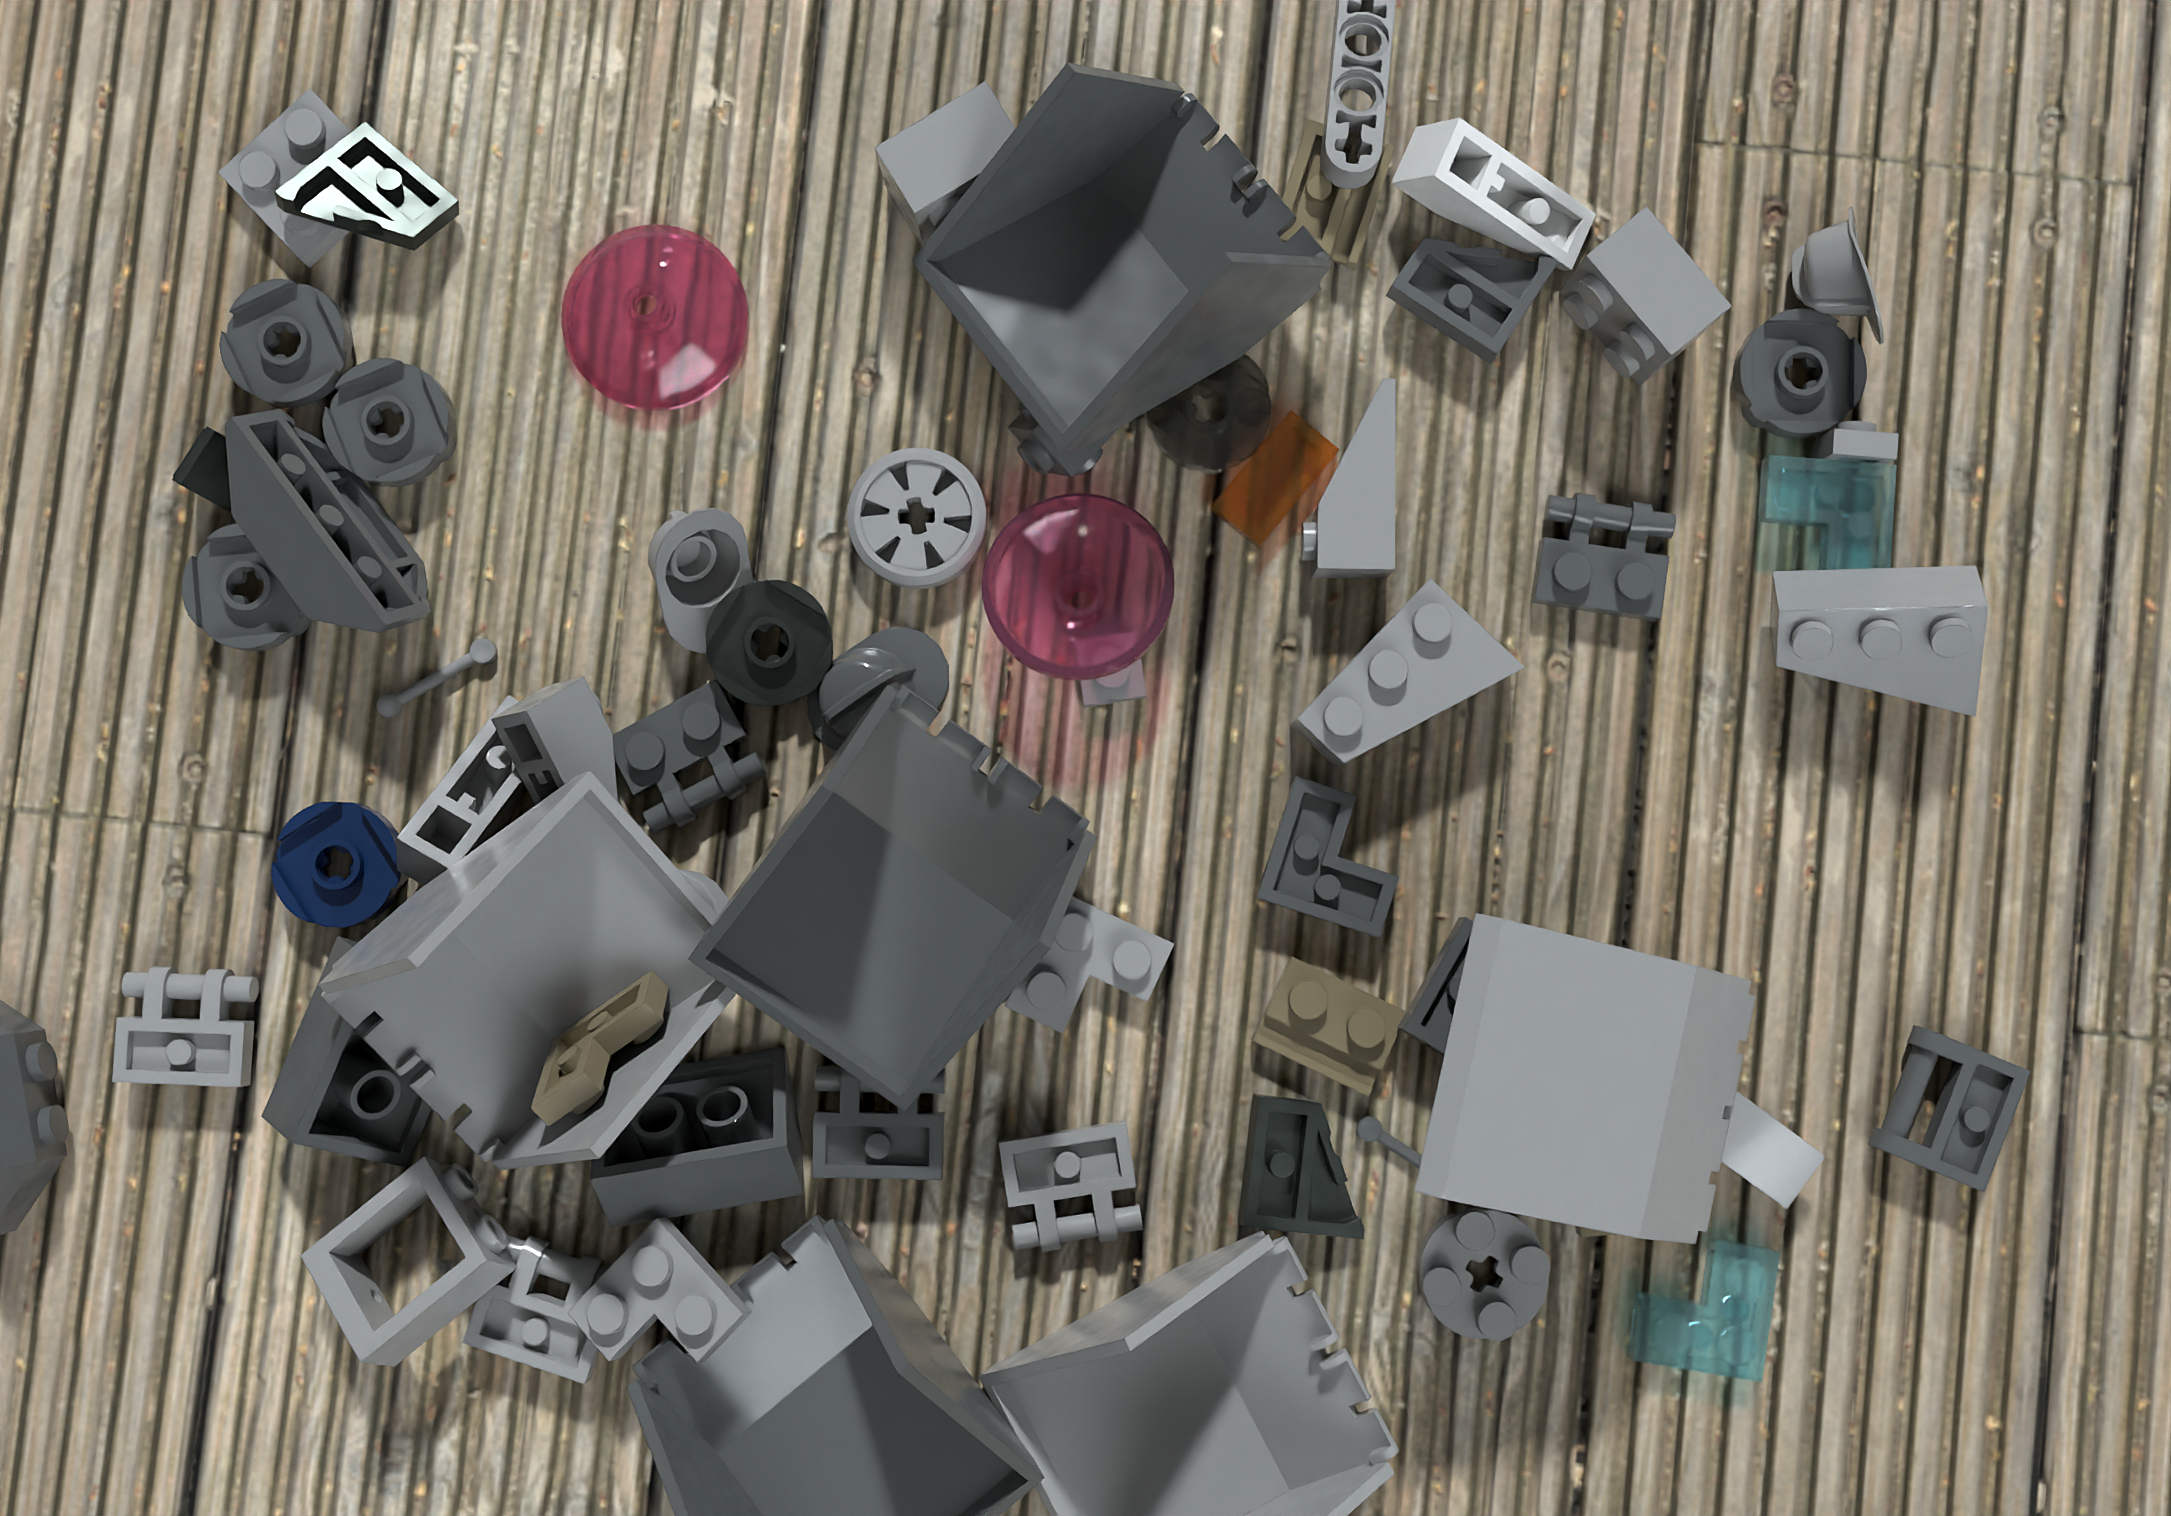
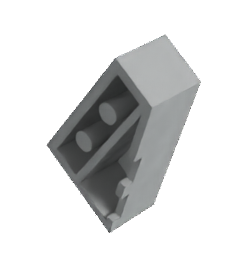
[1770,566,1989,717]
[1290,578,1525,768]

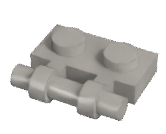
[112,966,259,1087]
[998,1120,1143,1252]
[462,1235,608,1384]

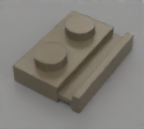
[1280,119,1395,271]
[1251,956,1406,1097]

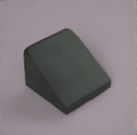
[172,426,231,512]

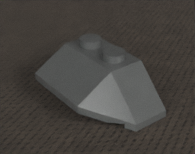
[225,409,431,633]
[0,1000,69,1235]

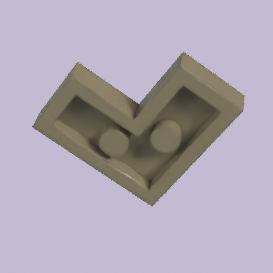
[531,970,669,1126]

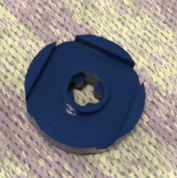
[271,802,409,927]

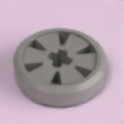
[847,448,988,589]

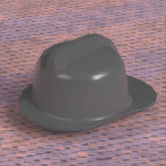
[807,627,949,751]

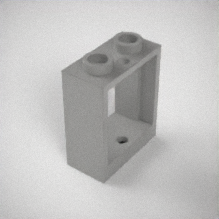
[300,1157,517,1367]

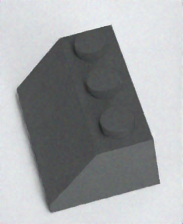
[261,936,432,1168]
[590,1046,804,1228]

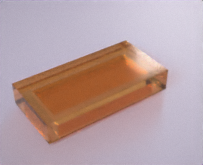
[1210,410,1340,549]

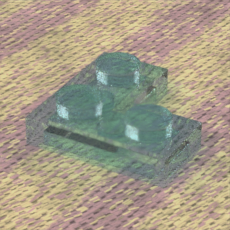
[1758,455,1897,570]
[1627,1238,1780,1382]

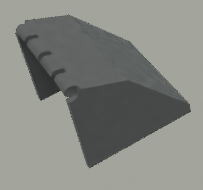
[912,63,1332,454]
[688,684,1097,1111]
[627,1214,1045,1516]

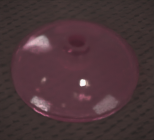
[561,224,750,411]
[982,493,1175,681]

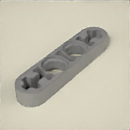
[1320,0,1396,189]

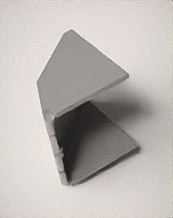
[318,771,737,1170]
[1415,913,1756,1244]
[979,1231,1399,1516]

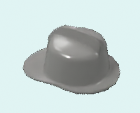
[1791,207,1884,345]
[648,508,753,653]

